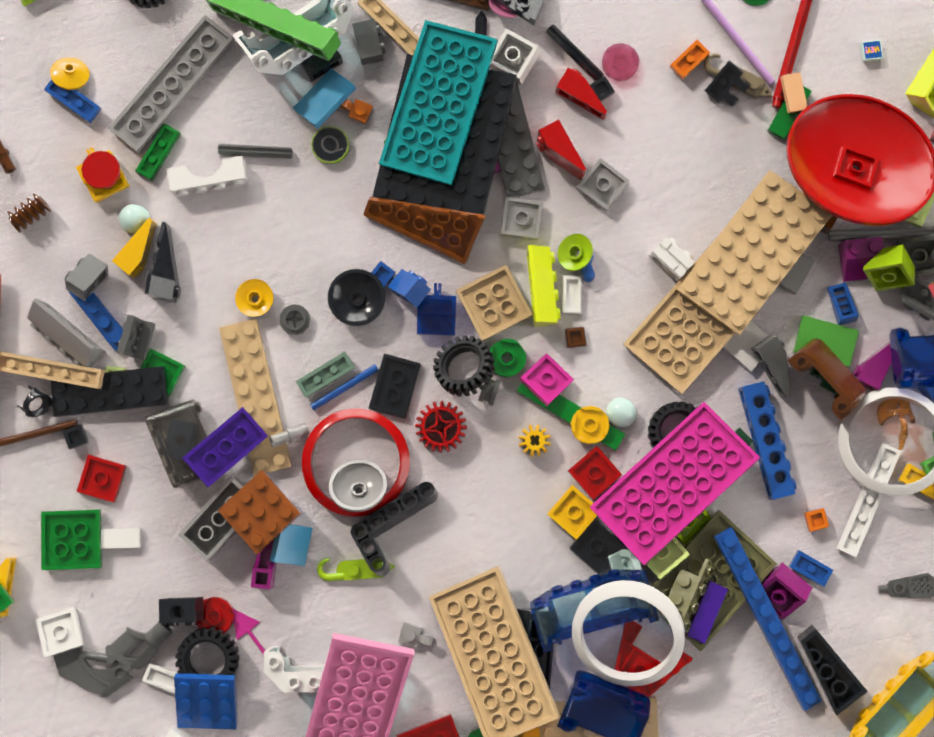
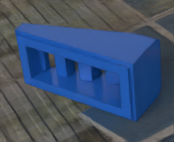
[827,282,859,325]

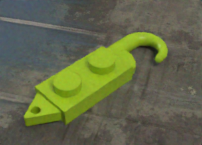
[317,558,395,581]

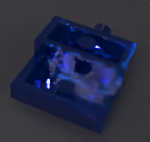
[417,283,456,336]

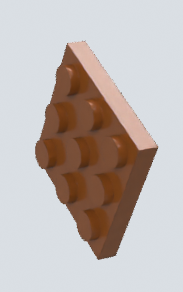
[218,470,302,554]

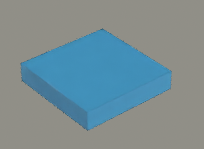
[270,524,313,566]

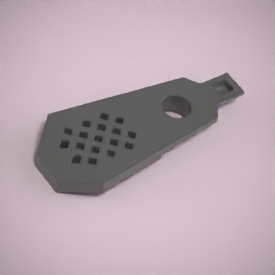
[878,573,934,598]

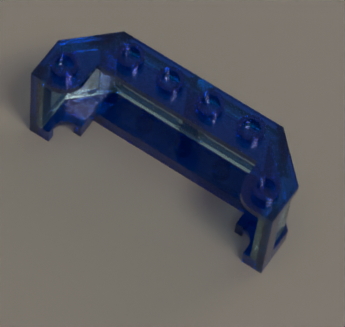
[530,569,660,653]

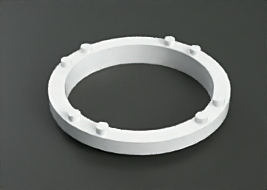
[838,388,934,496]
[572,581,685,686]

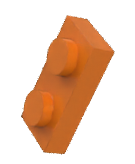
[670,40,710,80]

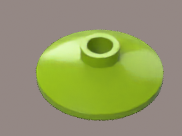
[557,233,593,271]

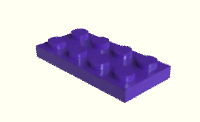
[182,407,268,488]

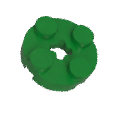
[490,339,526,377]

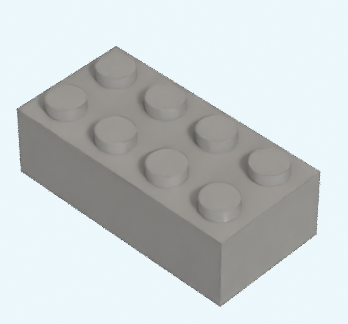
[178,476,244,561]

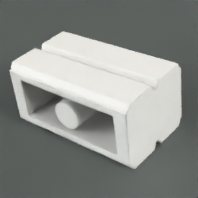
[649,237,695,281]

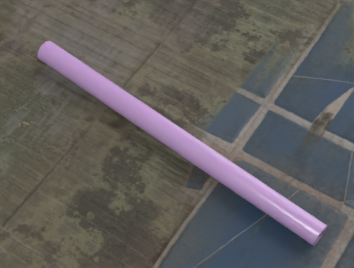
[701,0,775,86]

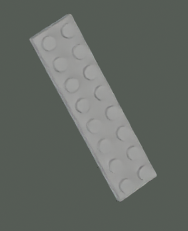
[108,15,235,153]

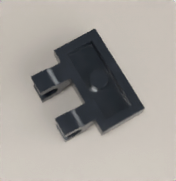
[704,60,752,107]

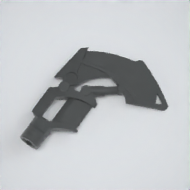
[53,622,172,698]

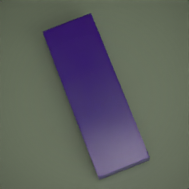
[686,581,728,644]

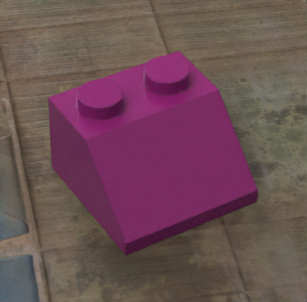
[838,237,884,282]
[761,562,812,620]

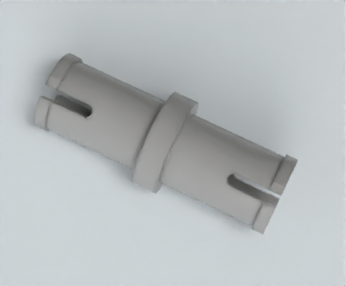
[269,423,310,448]

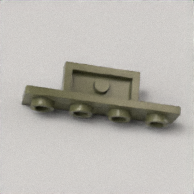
[668,558,714,632]

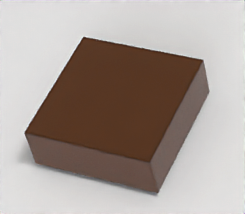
[565,327,586,348]

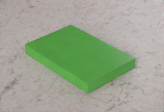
[793,315,859,367]

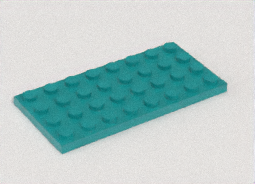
[378,20,498,186]

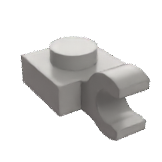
[398,622,434,648]

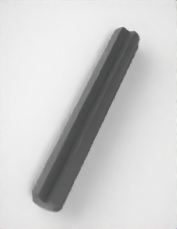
[218,144,293,159]

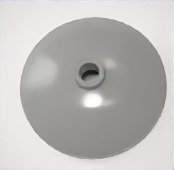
[329,460,387,512]

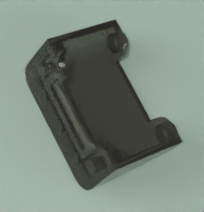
[145,399,207,489]

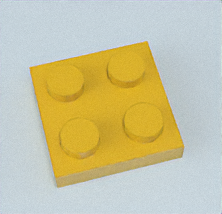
[547,485,597,540]

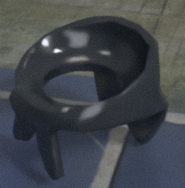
[17,385,53,417]

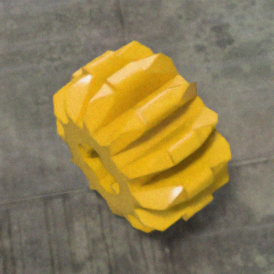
[518,425,551,457]

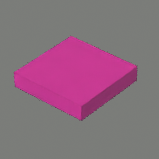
[520,353,574,406]

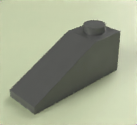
[751,336,790,397]

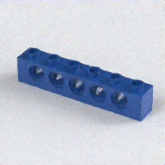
[738,381,797,500]

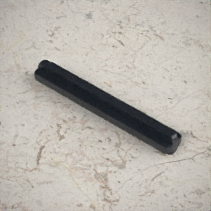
[547,24,604,81]

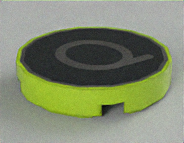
[311,126,349,164]

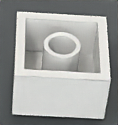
[490,29,541,85]

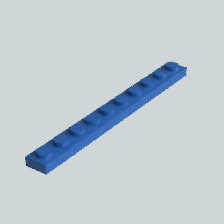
[713,527,821,711]

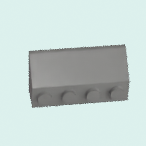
[27,298,105,367]

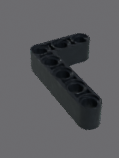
[350,482,438,576]

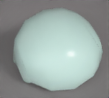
[118,204,150,233]
[606,397,637,428]

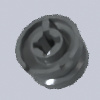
[478,377,501,406]

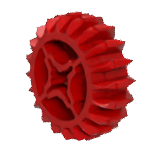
[415,401,467,453]

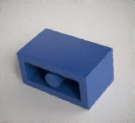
[387,269,431,307]

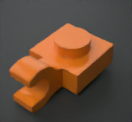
[339,99,373,125]

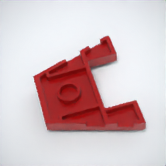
[614,617,693,699]

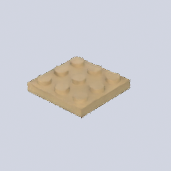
[456,265,533,341]

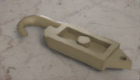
[704,53,772,99]

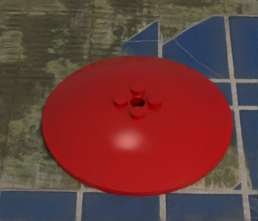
[786,94,934,226]

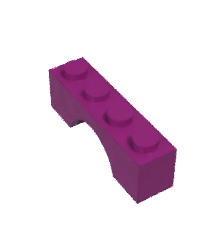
[251,540,277,589]

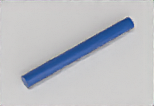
[310,364,379,411]

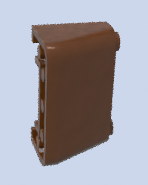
[787,338,866,421]

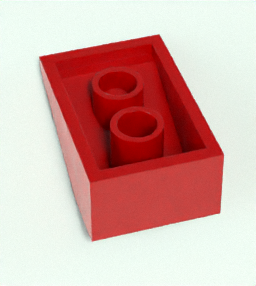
[536,119,586,180]

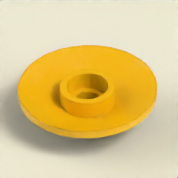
[50,58,89,90]
[235,279,274,317]

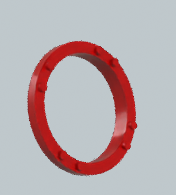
[302,408,410,517]

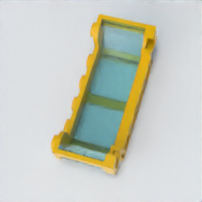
[849,651,934,737]

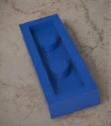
[44,79,102,124]

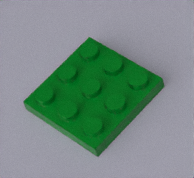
[41,509,102,570]

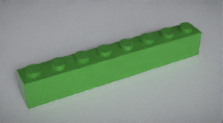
[206,0,341,61]

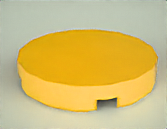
[570,406,610,444]

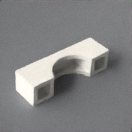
[167,156,249,197]

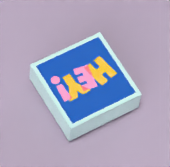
[860,40,883,62]

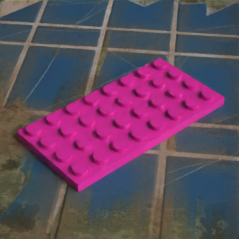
[590,402,760,566]

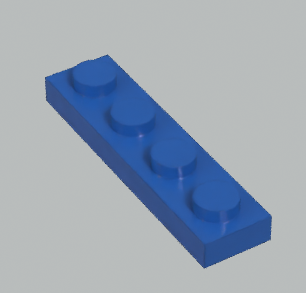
[69,292,123,352]

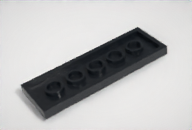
[51,366,169,417]

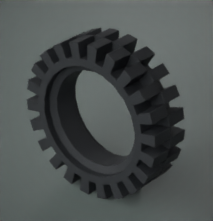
[433,335,495,397]
[648,401,697,448]
[175,627,239,675]

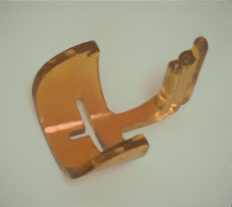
[877,399,915,450]

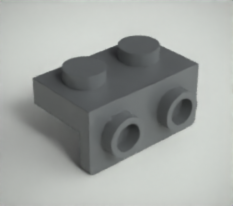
[117,315,155,360]

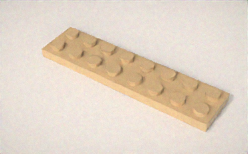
[219,319,292,476]

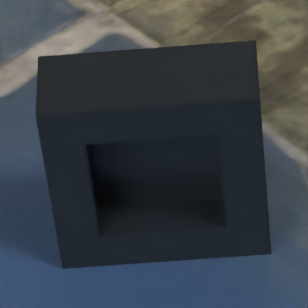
[590,76,615,101]
[62,425,89,450]

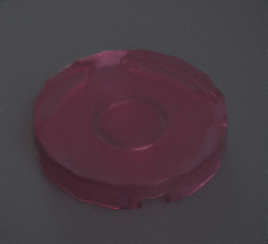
[601,43,639,81]

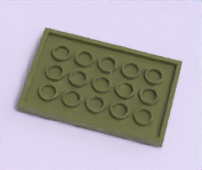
[649,510,777,651]

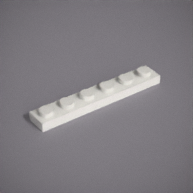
[836,443,902,557]

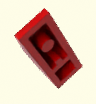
[555,68,607,120]

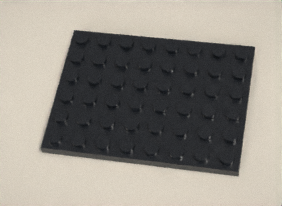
[372,54,517,215]

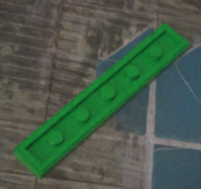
[517,383,625,451]

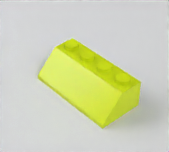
[905,49,934,118]
[526,245,561,327]

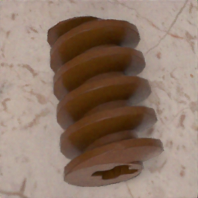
[7,193,52,233]

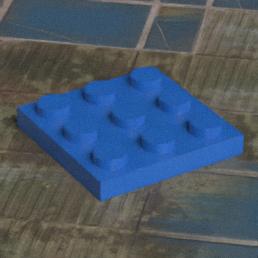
[174,673,238,730]

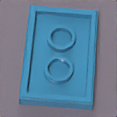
[293,68,357,129]

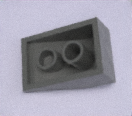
[898,232,934,275]

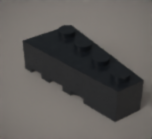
[797,625,868,716]

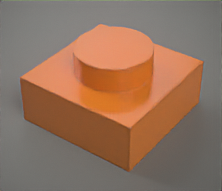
[803,508,829,532]

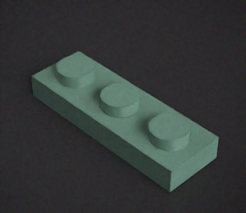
[296,352,355,398]

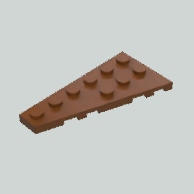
[363,197,486,264]

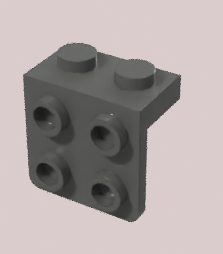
[899,275,934,321]

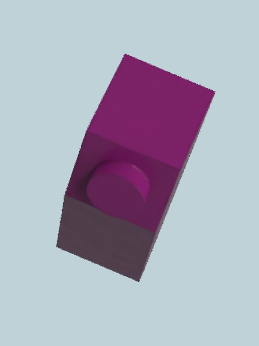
[853,336,903,391]

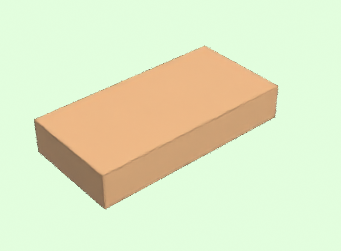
[780,72,807,114]

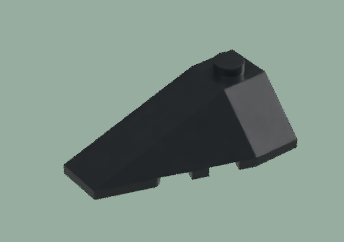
[144,222,181,303]

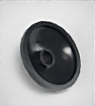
[328,269,385,326]

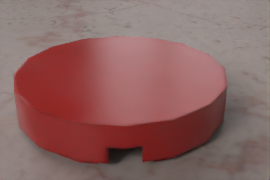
[81,151,121,189]
[197,597,234,634]

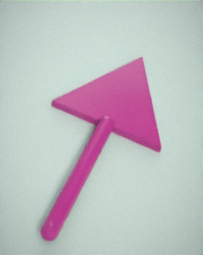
[233,609,265,655]

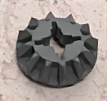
[280,304,310,335]

